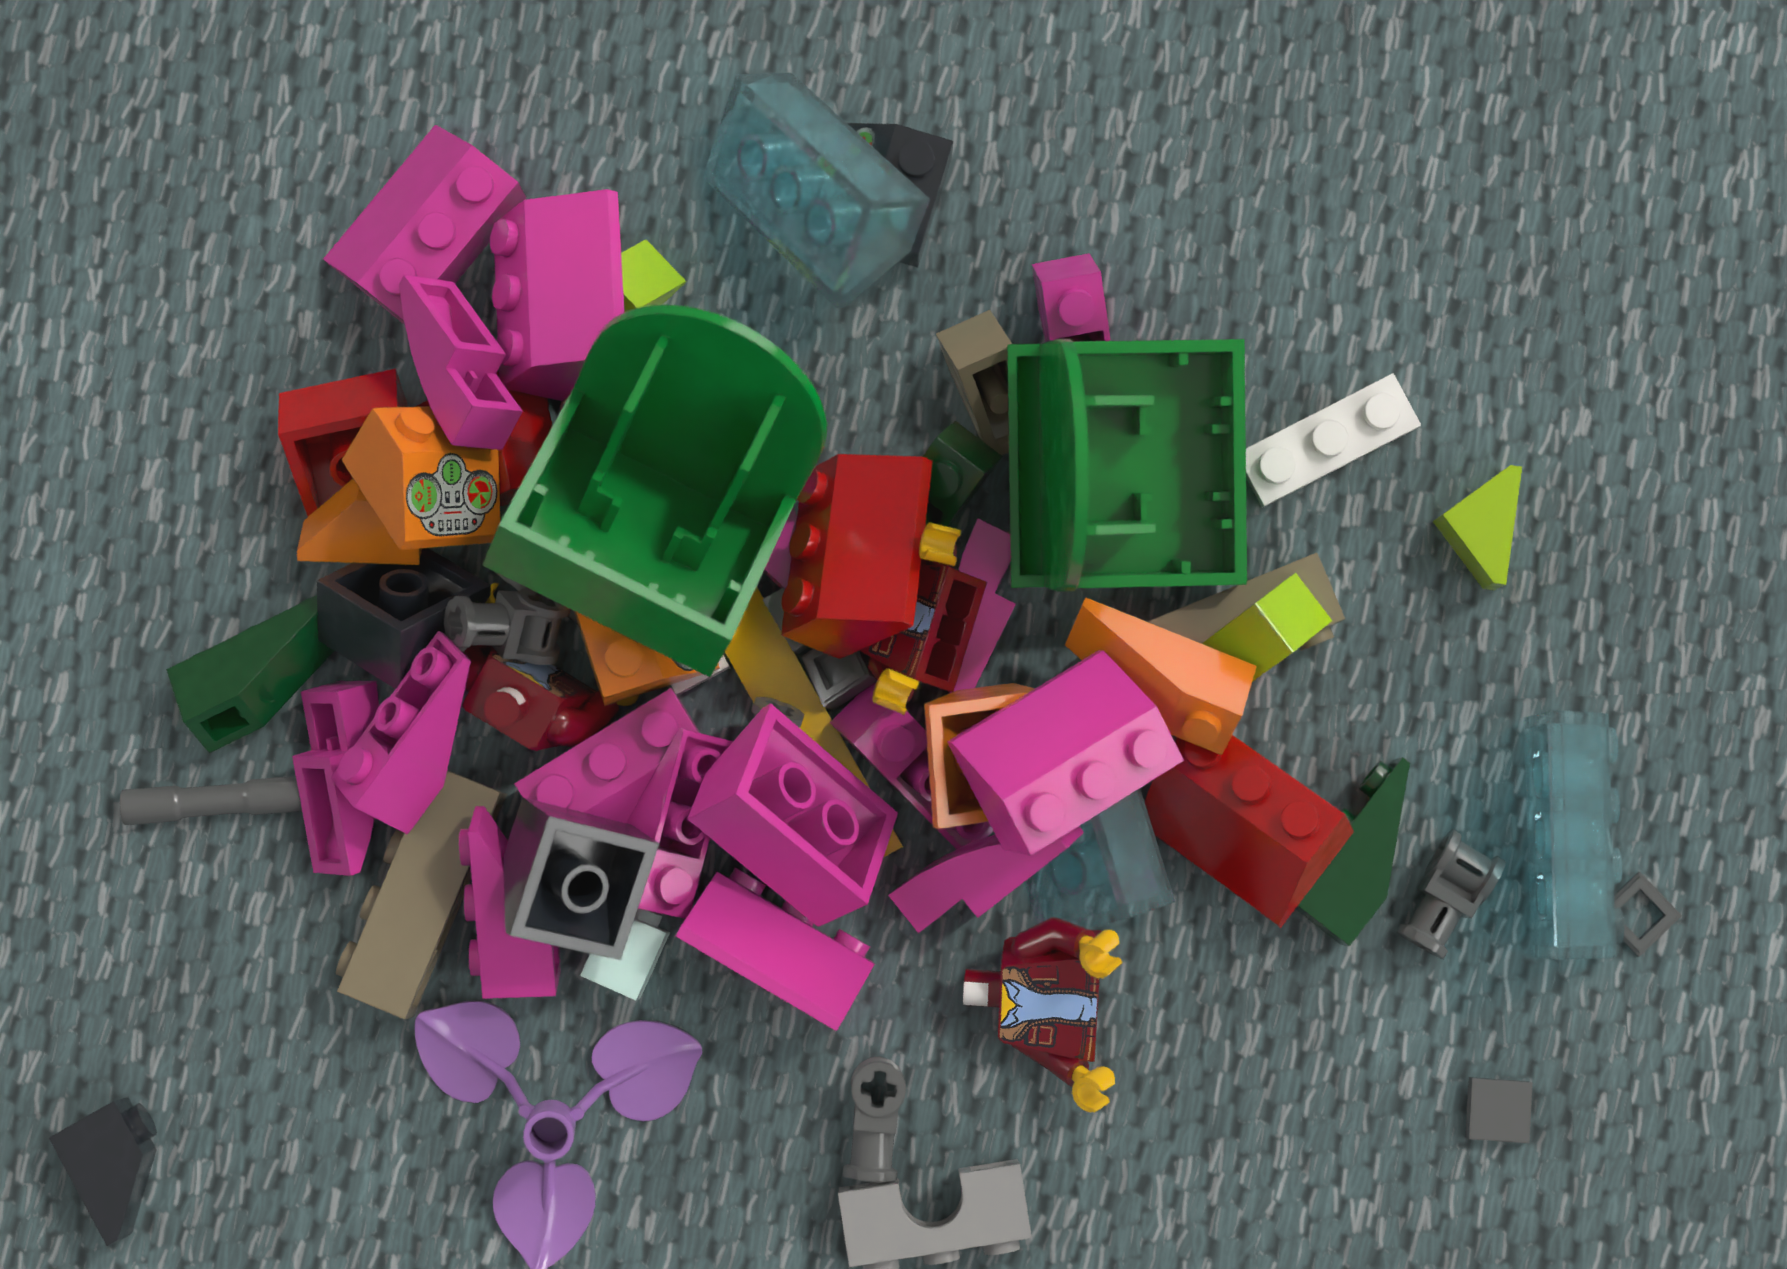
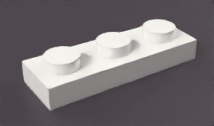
[1246,373,1421,508]

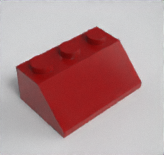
[781,454,933,659]
[1137,735,1354,928]

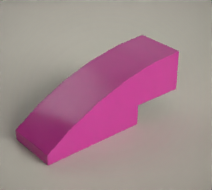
[399,275,523,450]
[948,518,1016,694]
[292,681,379,876]
[888,826,1084,933]

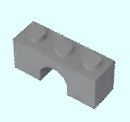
[838,1159,1032,1269]

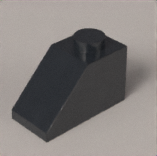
[49,1097,157,1246]

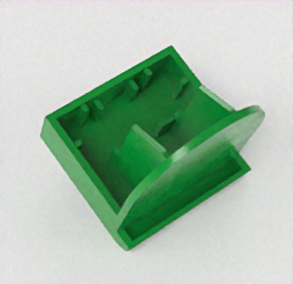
[482,305,827,678]
[1007,339,1247,592]

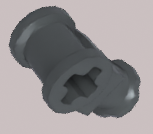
[444,587,571,665]
[1396,829,1506,960]
[843,1056,906,1182]

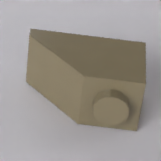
[936,310,1012,455]

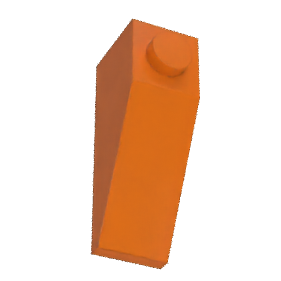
[1065,597,1257,755]

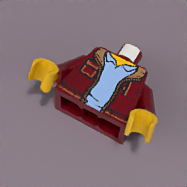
[859,523,987,715]
[461,583,639,751]
[963,917,1122,1112]

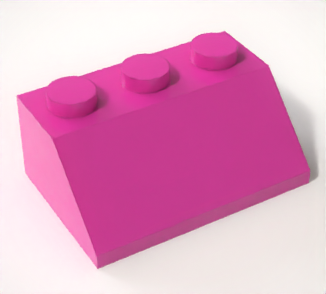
[323,125,526,325]
[490,189,624,401]
[947,650,1184,855]
[514,688,700,823]
[687,704,898,927]
[676,868,875,1031]

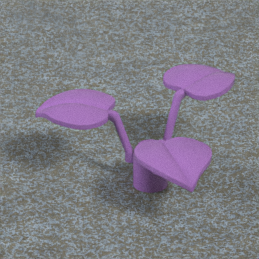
[415,1001,702,1269]

